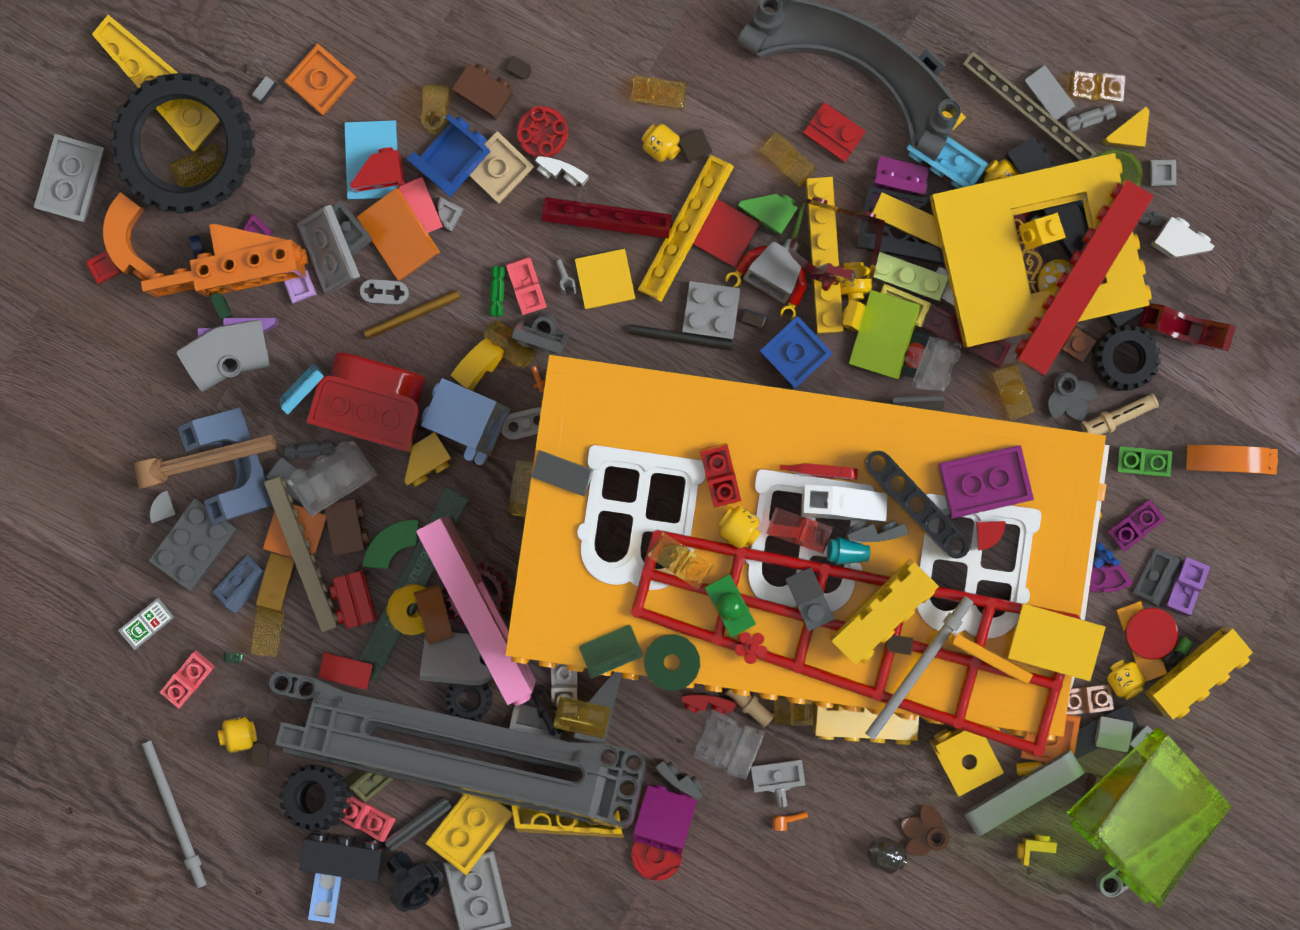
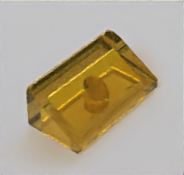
[170,142,224,187]
[553,696,611,739]

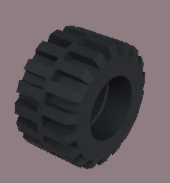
[1092,325,1161,391]
[279,765,351,831]

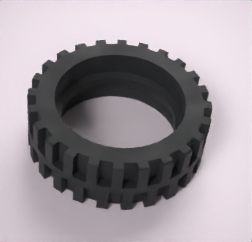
[110,73,255,213]

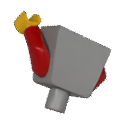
[726,239,806,320]

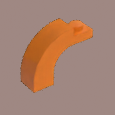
[103,192,159,281]
[1186,445,1278,475]

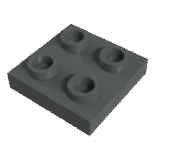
[512,313,570,355]

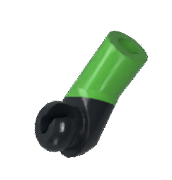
[1161,636,1194,667]

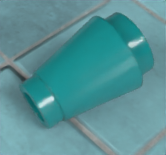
[827,537,870,565]

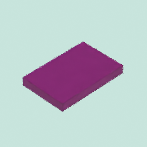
[937,445,1034,519]

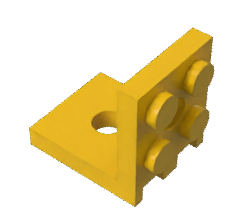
[929,728,1004,797]

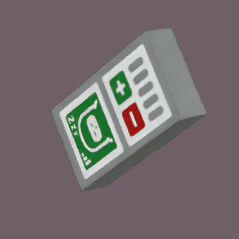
[118,598,175,650]

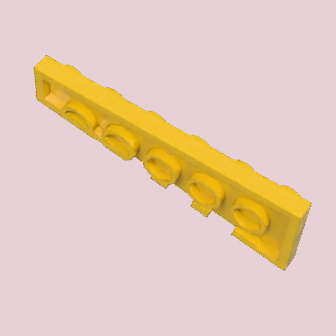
[92,15,221,153]

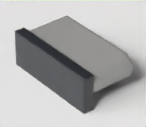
[252,76,278,104]

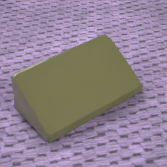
[346,770,393,803]

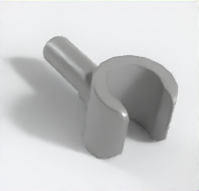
[556,260,576,297]

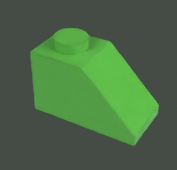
[737,194,798,236]

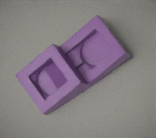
[1165,557,1210,617]

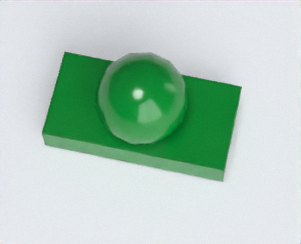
[705,574,756,638]

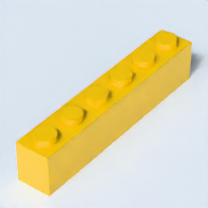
[805,177,844,335]

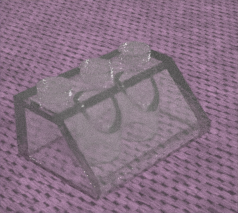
[287,441,377,517]

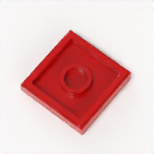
[692,199,760,268]

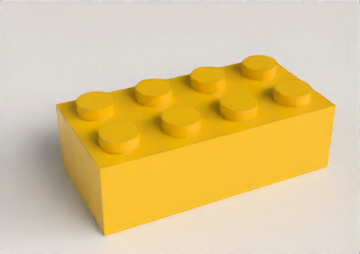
[1144,627,1253,719]

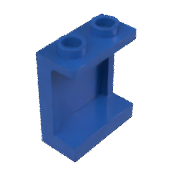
[407,114,491,197]

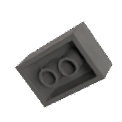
[149,498,241,591]

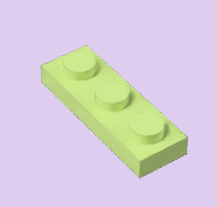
[874,252,948,302]

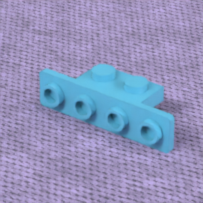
[906,137,989,189]

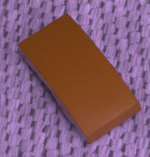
[413,585,453,645]

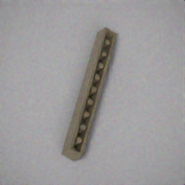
[961,52,1097,161]
[264,475,339,632]

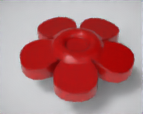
[734,632,767,664]

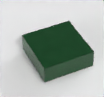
[210,293,233,321]

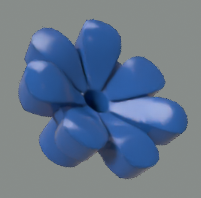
[1093,542,1121,569]

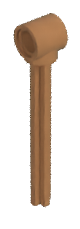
[133,434,277,489]

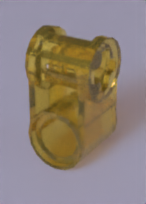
[421,84,450,135]

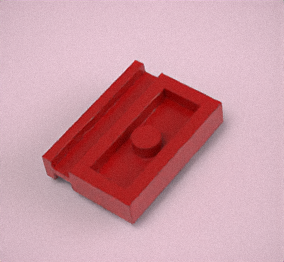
[803,102,866,163]

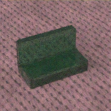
[579,625,643,679]

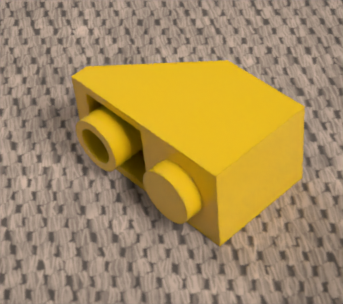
[405,432,453,487]

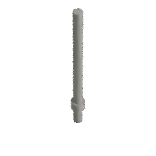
[865,596,974,740]
[142,741,207,888]

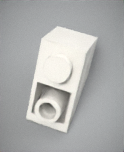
[1150,217,1214,259]

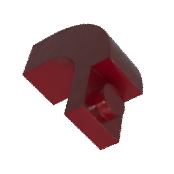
[1138,303,1236,351]

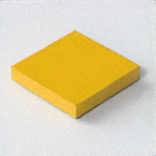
[575,249,635,310]

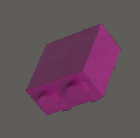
[632,785,697,855]

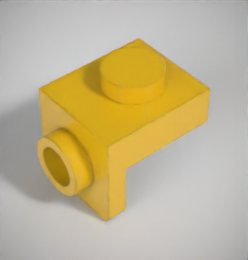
[1019,213,1066,250]
[1017,834,1057,866]

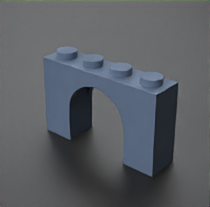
[178,408,272,526]

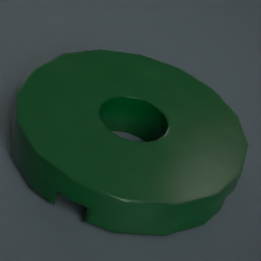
[644,634,700,691]

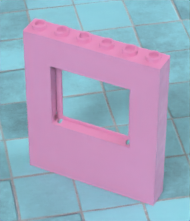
[416,516,536,707]

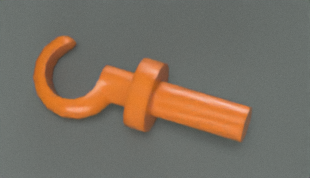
[530,365,545,403]

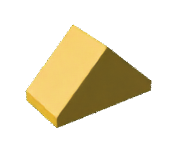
[1102,107,1149,150]

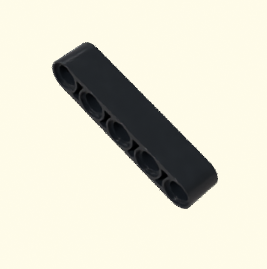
[864,451,970,559]

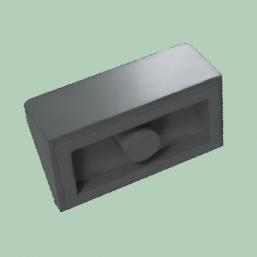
[891,395,945,412]
[532,450,594,496]
[1132,548,1182,607]

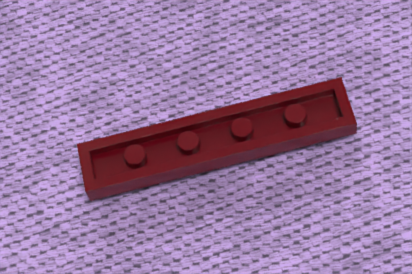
[541,197,672,238]

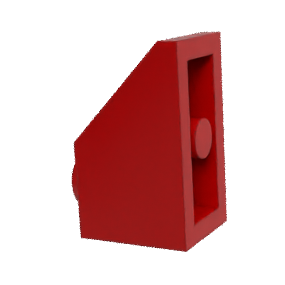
[350,147,405,193]

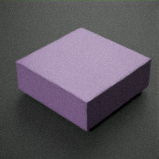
[284,270,317,304]

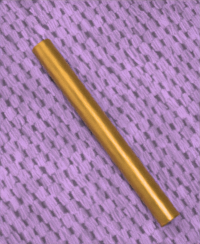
[363,290,461,340]

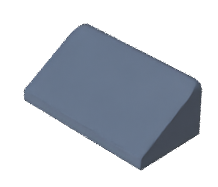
[213,555,265,613]

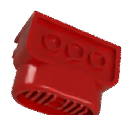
[306,352,425,453]

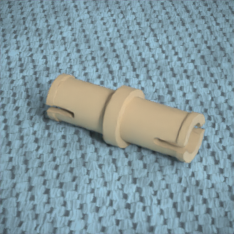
[725,688,774,728]

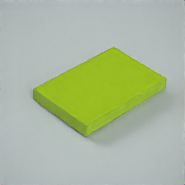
[849,290,921,379]

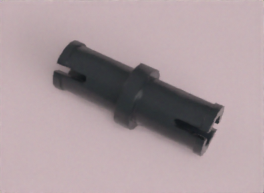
[530,685,565,736]

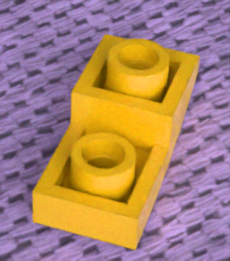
[842,299,866,333]
[451,337,506,391]

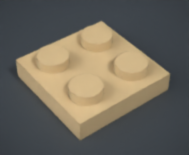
[469,131,535,204]

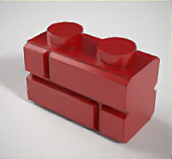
[330,570,378,629]

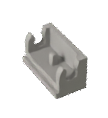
[509,704,566,740]

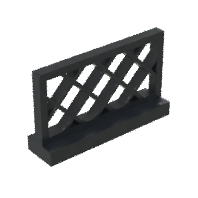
[856,186,945,265]

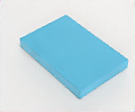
[345,120,399,200]
[279,364,324,414]

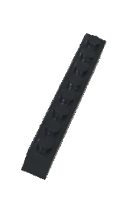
[1004,136,1144,328]

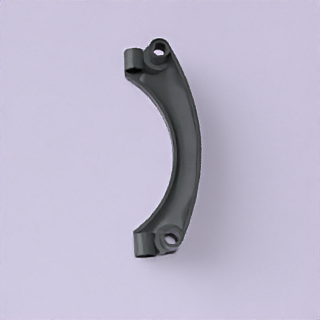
[736,0,961,161]

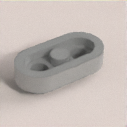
[501,407,541,440]

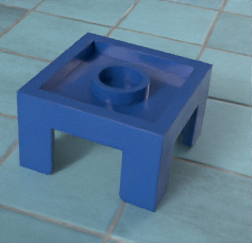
[759,316,833,390]

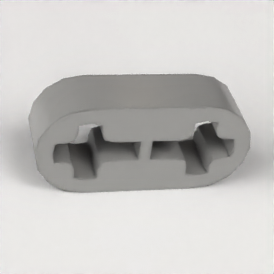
[360,279,409,305]

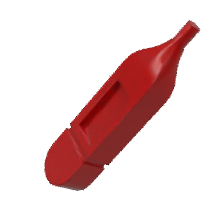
[780,463,858,480]

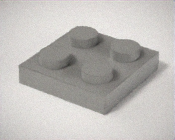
[682,281,740,340]

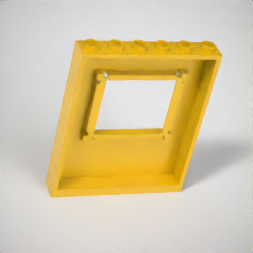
[929,153,1152,348]

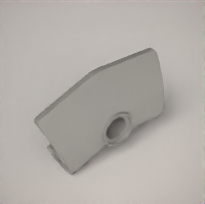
[177,319,270,392]

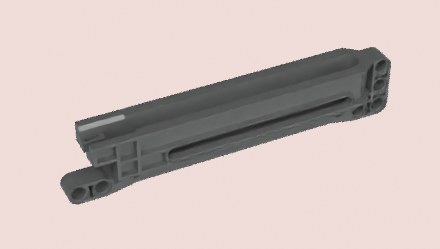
[269,671,646,829]

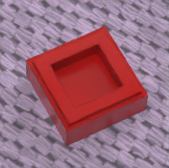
[86,250,122,285]

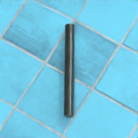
[629,324,732,350]

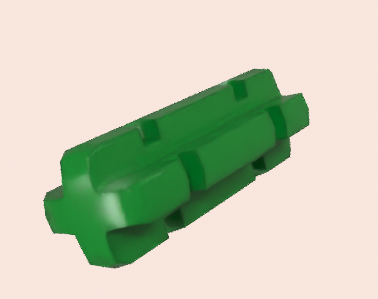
[489,266,505,317]

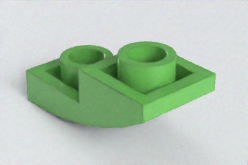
[1118,446,1173,477]

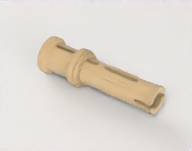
[1080,392,1159,435]

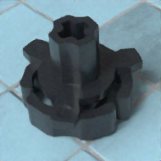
[386,851,444,912]

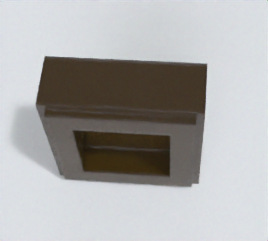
[679,128,712,163]

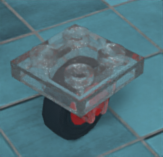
[901,333,962,391]

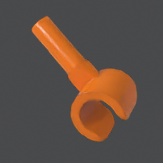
[772,812,808,831]

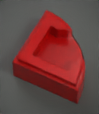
[976,521,1006,551]

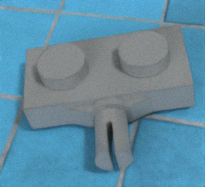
[751,759,805,807]

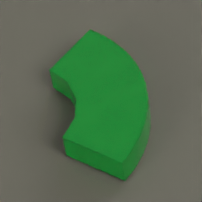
[362,520,419,569]

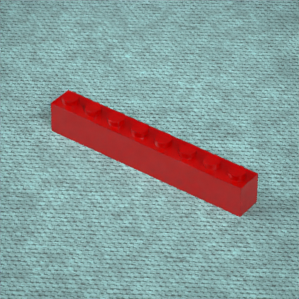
[1014,179,1154,376]

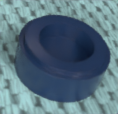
[189,235,204,259]

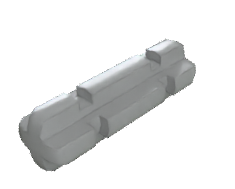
[1065,104,1116,132]

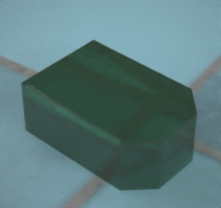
[223,652,242,663]

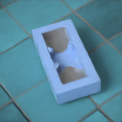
[308,873,342,924]

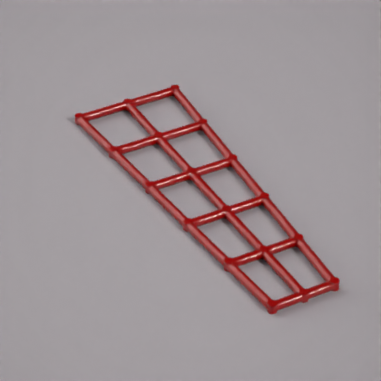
[631,529,1081,756]

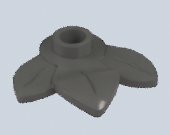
[1048,373,1098,421]

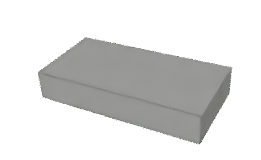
[1023,65,1075,120]

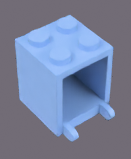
[421,378,511,466]

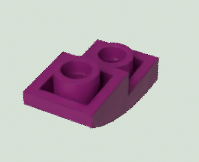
[1108,499,1166,551]

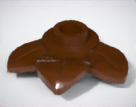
[900,804,950,856]

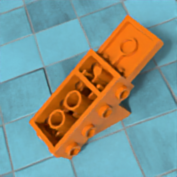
[141,224,308,298]

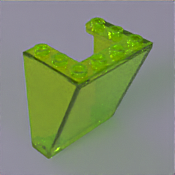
[1066,727,1232,908]

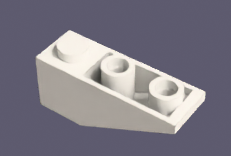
[801,484,887,522]

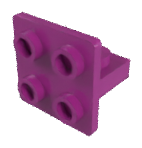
[871,156,929,209]

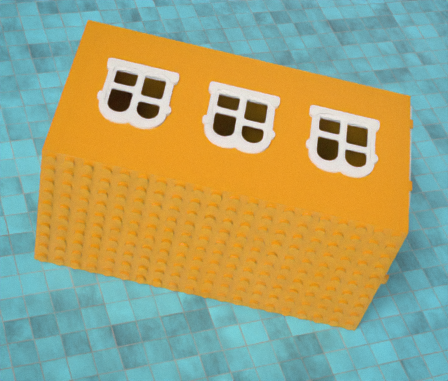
[505,355,1110,741]

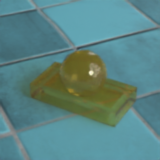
[992,364,1035,421]

